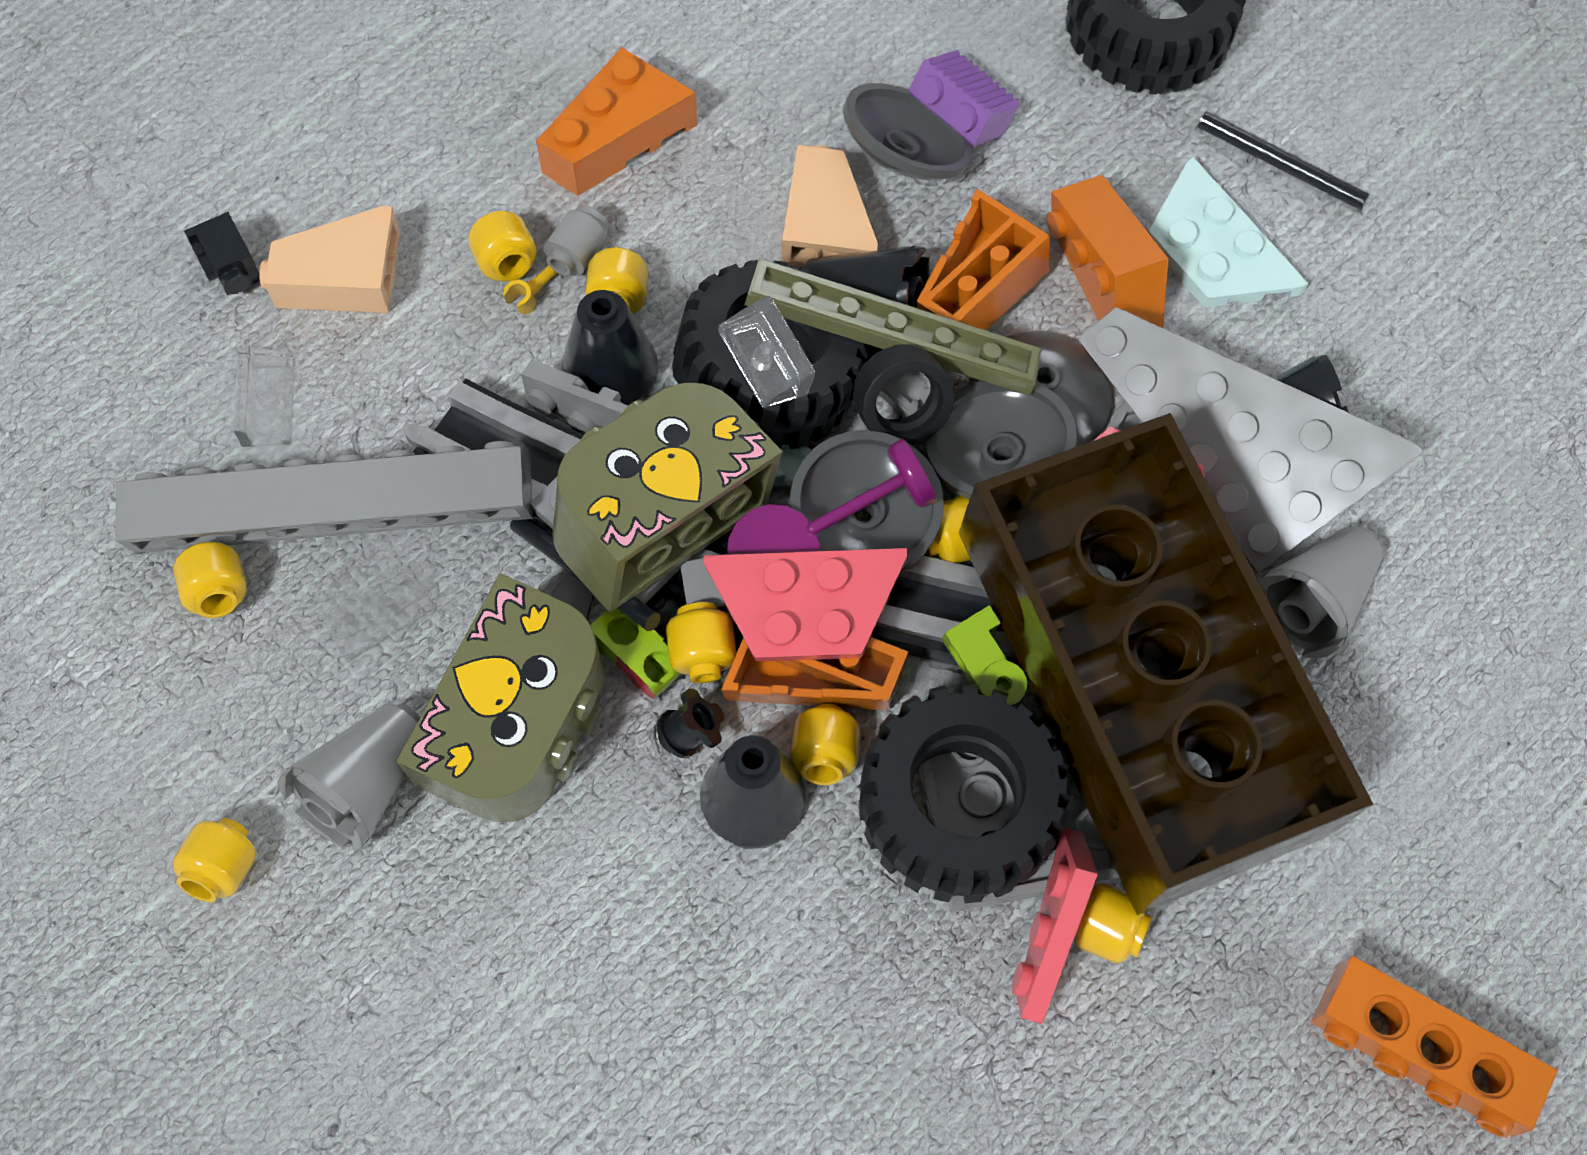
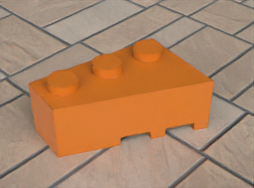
[536,47,697,196]
[1047,175,1168,328]
[917,188,1050,331]
[721,637,908,711]

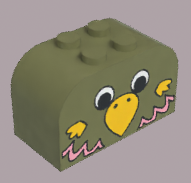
[552,383,782,613]
[396,573,605,822]

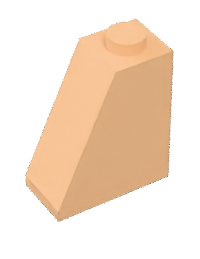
[781,145,878,267]
[260,206,400,313]

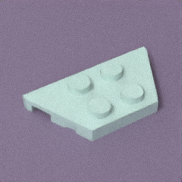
[1148,157,1308,308]

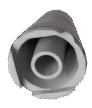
[1258,526,1383,658]
[277,703,420,851]

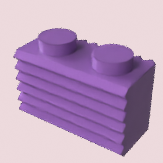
[908,49,1020,148]

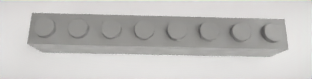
[116,441,533,553]

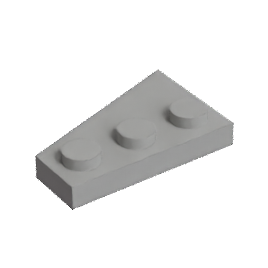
[521,360,628,435]

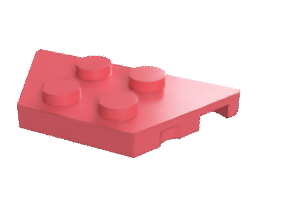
[704,548,907,662]

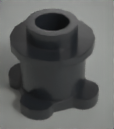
[657,688,725,758]

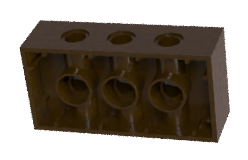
[958,413,1373,915]

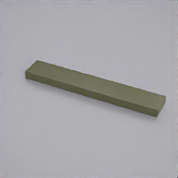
[745,258,1042,396]

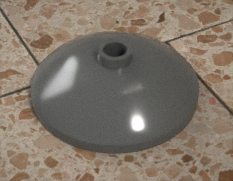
[843,83,974,181]
[968,331,1112,446]
[926,381,1077,500]
[790,430,944,570]

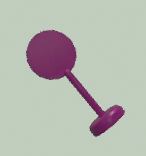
[727,438,937,555]

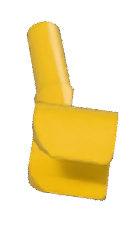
[503,265,557,314]

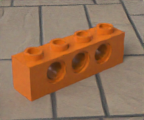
[1310,955,1558,1138]

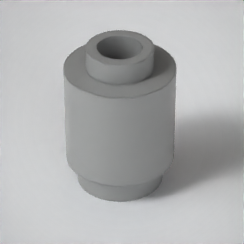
[543,205,609,276]

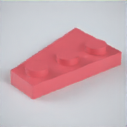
[1011,827,1098,1024]

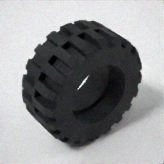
[1066,0,1246,94]
[672,260,868,450]
[858,684,1072,904]

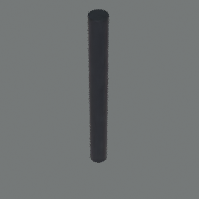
[1197,111,1369,210]
[510,519,661,631]

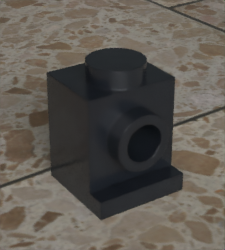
[184,212,260,295]

